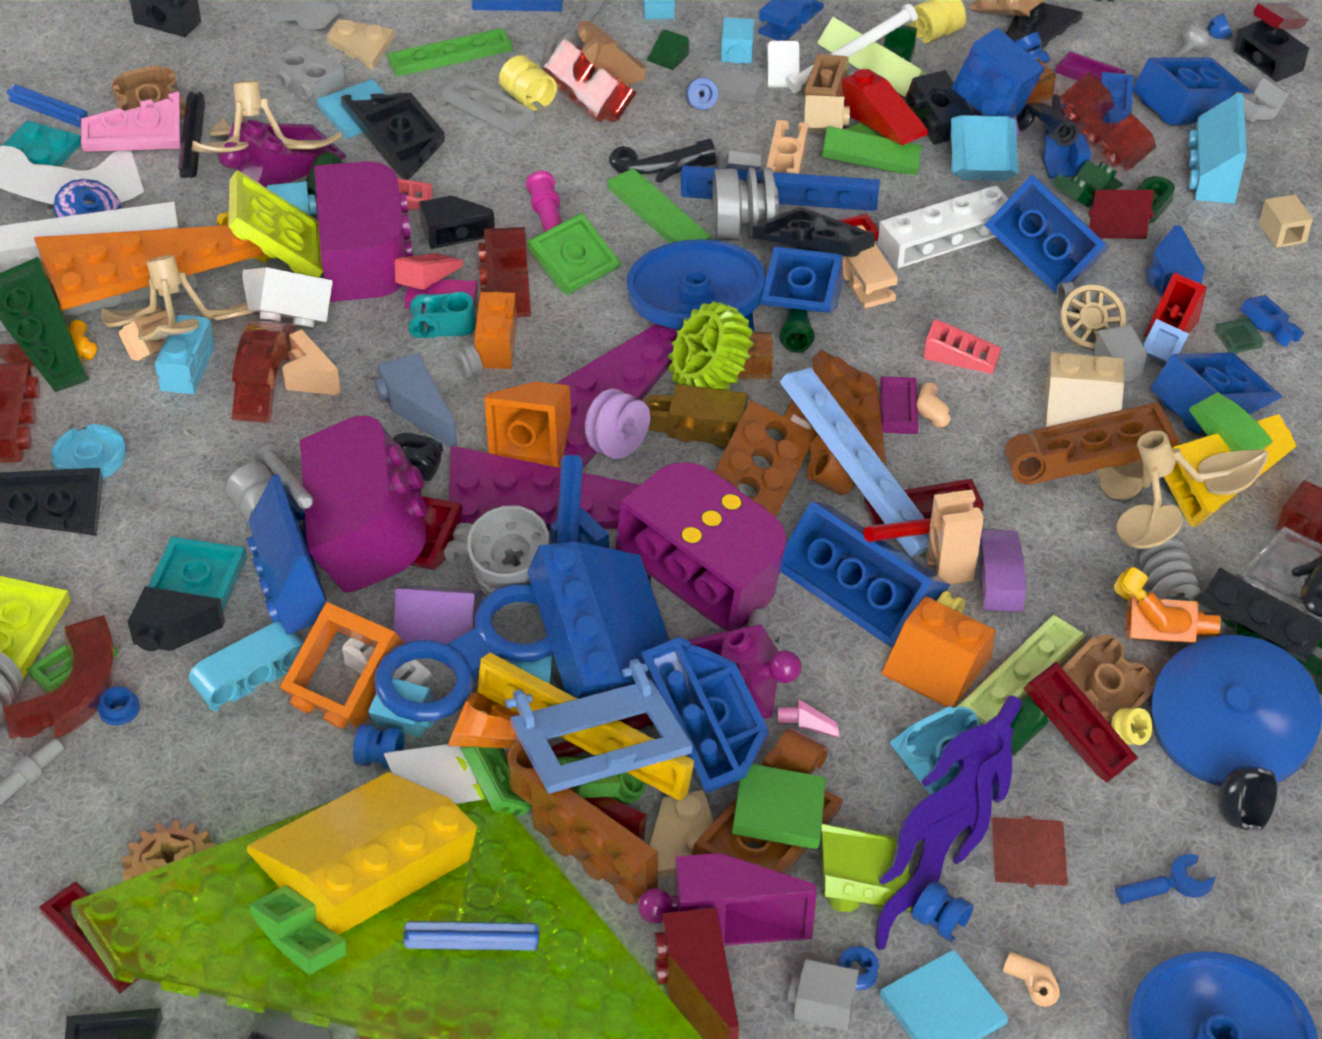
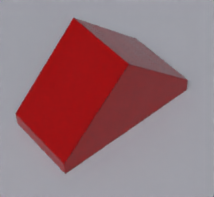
[1144,272,1207,338]

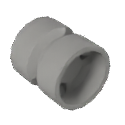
[226,462,294,526]

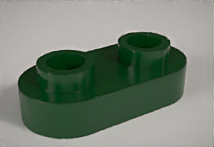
[1136,176,1175,224]

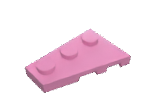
[81,91,181,152]

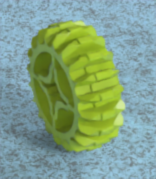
[668,301,754,391]

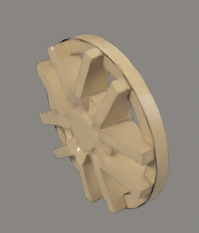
[1059,285,1126,349]

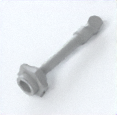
[1173,25,1211,57]

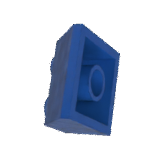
[761,246,843,313]

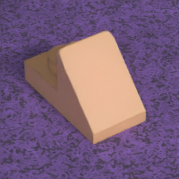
[119,310,169,361]
[282,329,341,395]

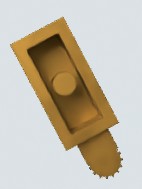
[645,384,748,447]

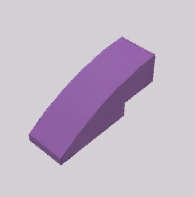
[979,529,1026,612]

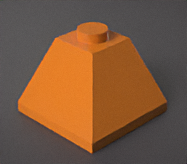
[484,381,571,468]

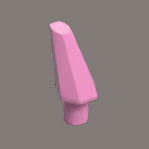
[777,700,840,737]

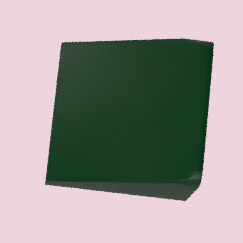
[647,29,689,70]

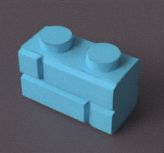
[154,315,216,395]

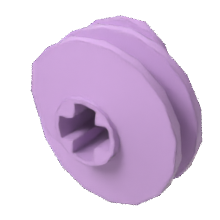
[585,388,651,459]

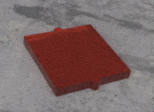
[992,816,1068,888]

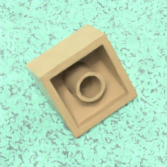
[1046,352,1124,427]

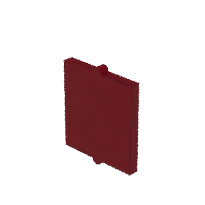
[1088,190,1155,239]

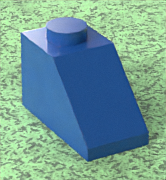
[1147,225,1205,297]

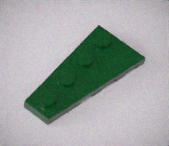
[0,257,89,392]

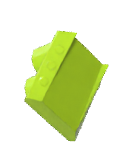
[820,824,912,912]

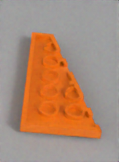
[34,225,265,310]

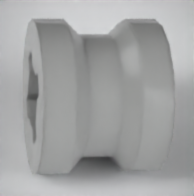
[443,523,473,570]

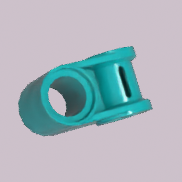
[408,292,476,338]

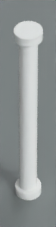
[786,3,918,94]

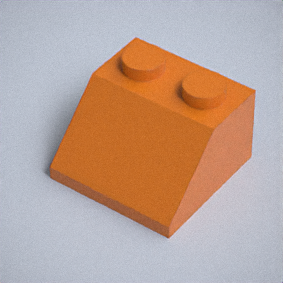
[882,596,996,707]

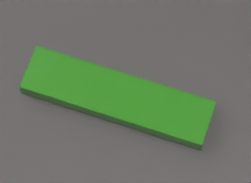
[387,28,513,77]
[607,168,711,243]

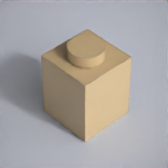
[804,95,850,133]
[1259,194,1313,248]

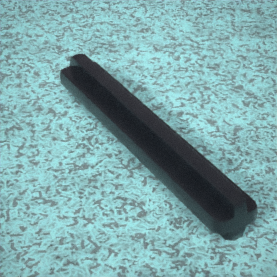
[178,92,205,178]

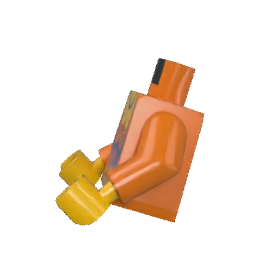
[1114,567,1221,644]

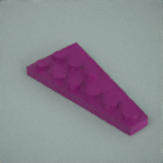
[555,324,681,468]
[449,446,640,531]

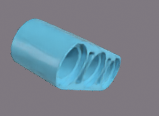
[189,621,305,711]

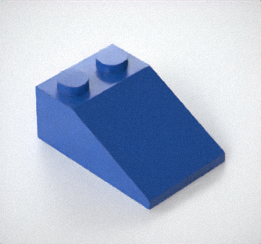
[1133,57,1252,126]
[1150,352,1282,434]

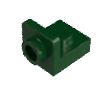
[883,25,917,63]

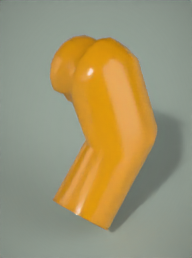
[69,320,98,360]

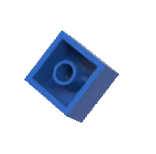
[951,28,1045,118]

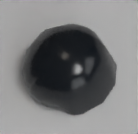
[1217,765,1278,830]

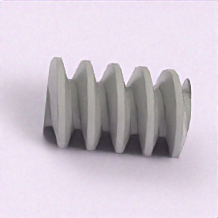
[1135,531,1202,604]

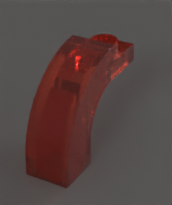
[232,320,295,423]
[3,615,113,739]

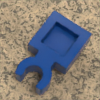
[1240,295,1304,347]

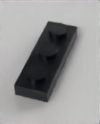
[1199,567,1322,663]

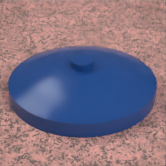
[627,239,766,329]
[1151,635,1322,786]
[1127,952,1318,1039]

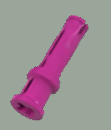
[526,171,562,232]

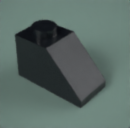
[419,195,496,249]
[127,586,225,652]

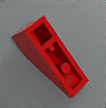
[841,69,928,146]

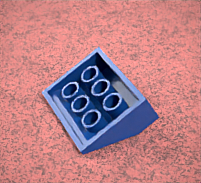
[527,541,670,699]

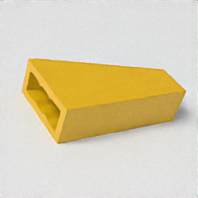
[1164,414,1297,527]

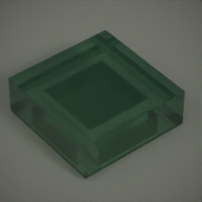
[1215,318,1264,353]

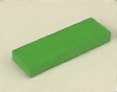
[822,126,921,175]

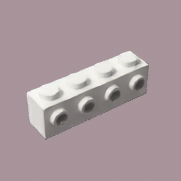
[878,185,1008,268]

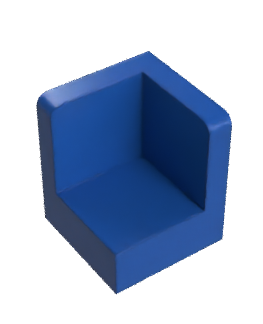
[1042,133,1091,178]

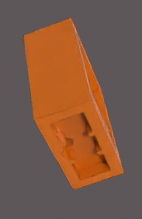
[279,602,405,730]

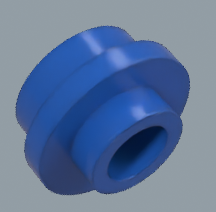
[97,686,140,726]

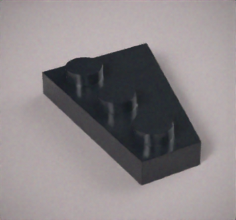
[1005,2,1083,53]
[752,207,875,257]

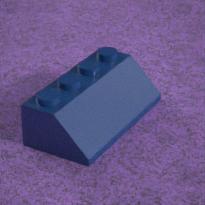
[246,474,328,635]
[780,501,951,648]

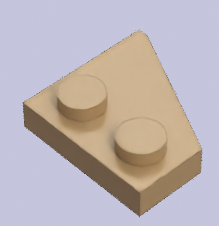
[326,19,395,69]
[650,790,714,879]

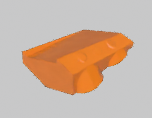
[448,692,519,748]

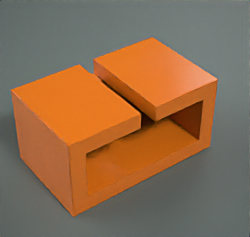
[474,292,517,369]

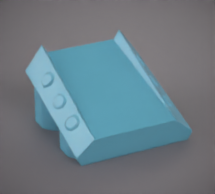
[950,116,1018,181]
[889,706,979,795]

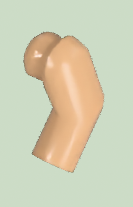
[916,383,951,428]
[1003,951,1060,1007]

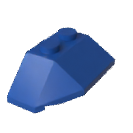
[641,637,769,794]

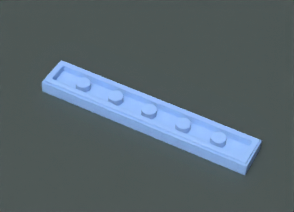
[780,368,929,558]

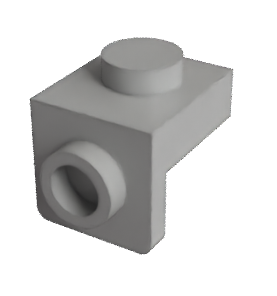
[1235,78,1288,122]

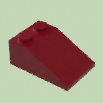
[654,907,739,1039]

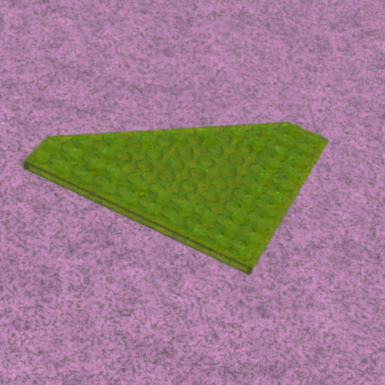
[72,756,703,1039]

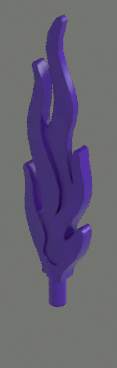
[875,696,1022,950]

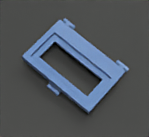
[505,659,692,794]

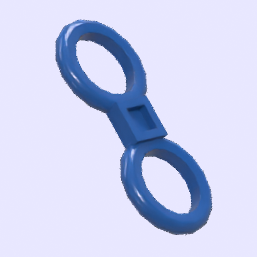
[375,584,553,722]

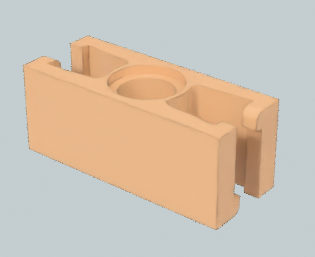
[766,120,809,174]
[834,225,898,308]
[926,490,984,584]

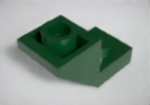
[1052,160,1123,208]

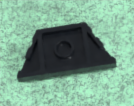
[341,93,445,180]

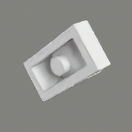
[766,41,799,88]

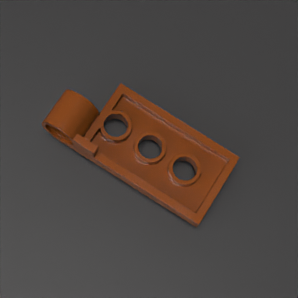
[807,349,887,495]
[714,399,817,517]
[1004,402,1179,485]
[692,727,843,874]
[507,740,658,904]

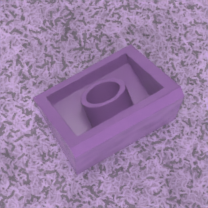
[393,585,482,644]

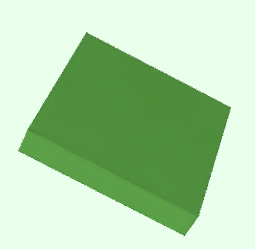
[526,213,622,296]
[732,764,826,850]

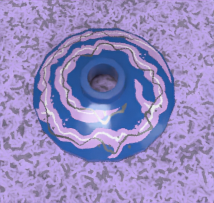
[53,178,121,218]

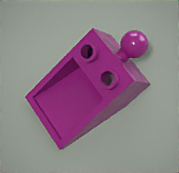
[218,120,347,188]
[687,624,802,719]
[638,853,817,946]

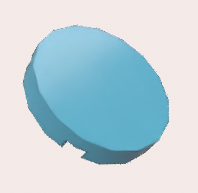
[51,424,126,478]

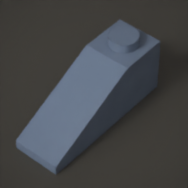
[375,353,457,447]

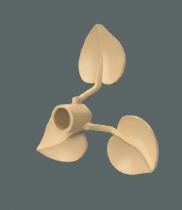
[192,80,342,153]
[101,255,254,340]
[1097,431,1268,549]

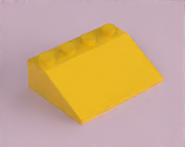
[247,772,477,935]

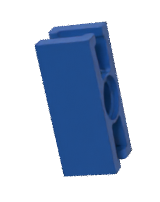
[758,0,824,41]

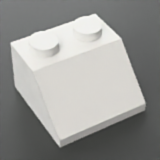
[242,268,333,328]

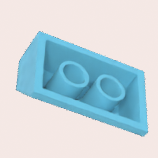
[1188,94,1247,204]

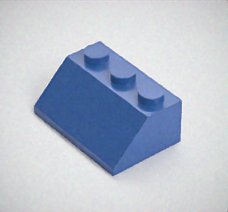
[984,175,1110,294]

